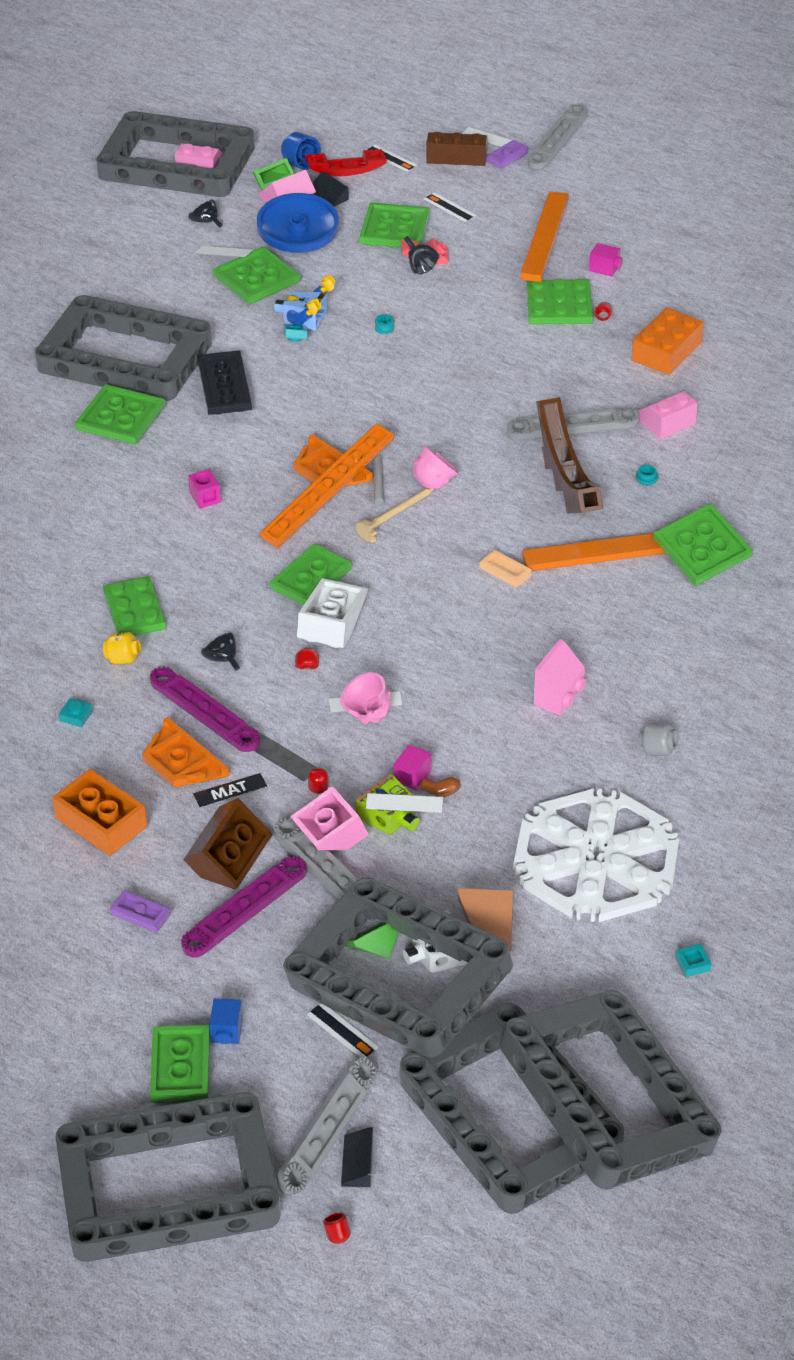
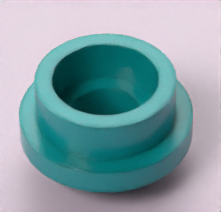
[635,465,658,486]

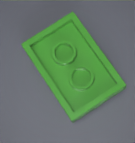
[270,543,352,605]
[103,576,166,636]
[150,1025,210,1102]

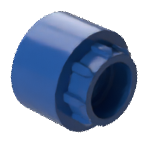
[281,132,321,170]

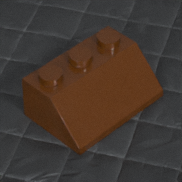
[426,132,488,166]
[183,798,273,889]

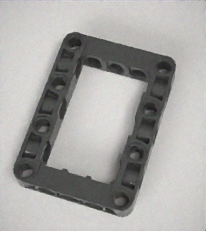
[96,111,255,197]
[35,295,212,401]
[283,877,513,1057]
[500,990,722,1190]
[400,1003,624,1214]
[55,1092,280,1262]

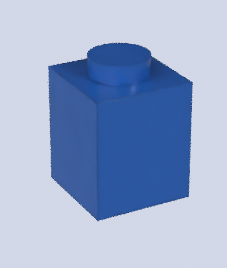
[209,998,243,1044]

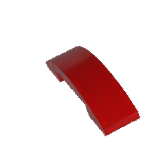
[305,149,387,176]

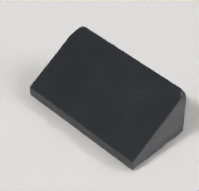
[312,171,349,207]
[341,1127,373,1187]

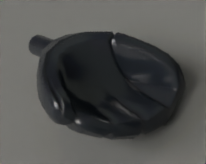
[188,199,223,228]
[404,236,440,274]
[201,632,240,671]

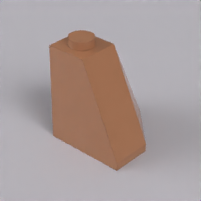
[458,888,513,954]

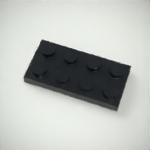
[197,350,252,415]

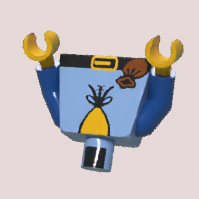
[274,275,335,330]

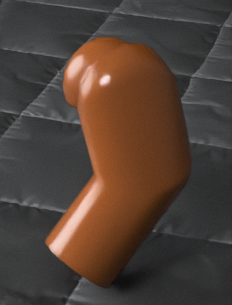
[420,777,461,798]

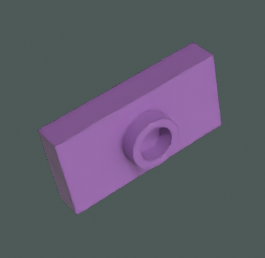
[487,140,528,169]
[110,890,171,933]

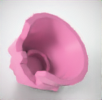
[412,445,460,489]
[340,672,391,725]

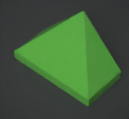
[253,158,294,190]
[345,922,398,959]

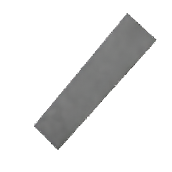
[241,725,317,782]

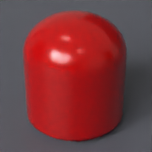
[594,302,613,321]
[308,767,329,794]
[323,1213,351,1244]

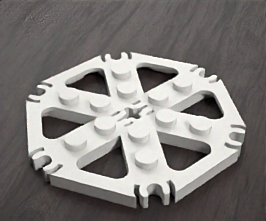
[513,788,679,922]

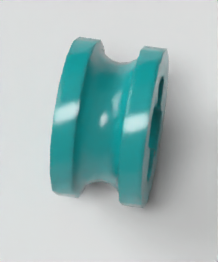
[375,314,394,334]

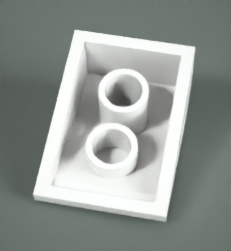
[297,578,368,648]

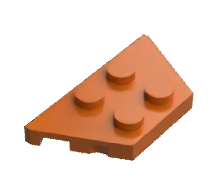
[293,434,373,487]
[142,717,229,788]

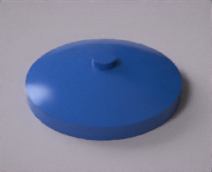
[257,193,339,253]

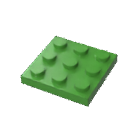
[359,202,430,248]
[213,246,300,305]
[527,278,593,325]
[75,384,165,445]
[653,503,753,586]

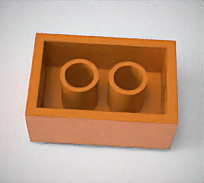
[632,307,704,375]
[52,769,147,856]

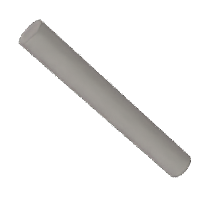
[372,455,383,505]

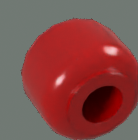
[295,648,319,669]

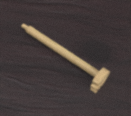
[355,488,434,544]

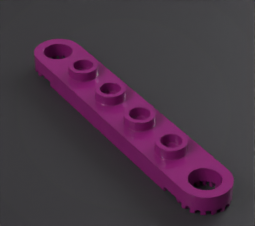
[150,666,260,752]
[181,856,306,957]

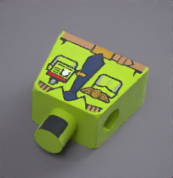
[356,774,420,834]

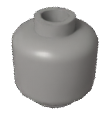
[639,723,678,756]

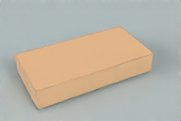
[480,550,532,588]

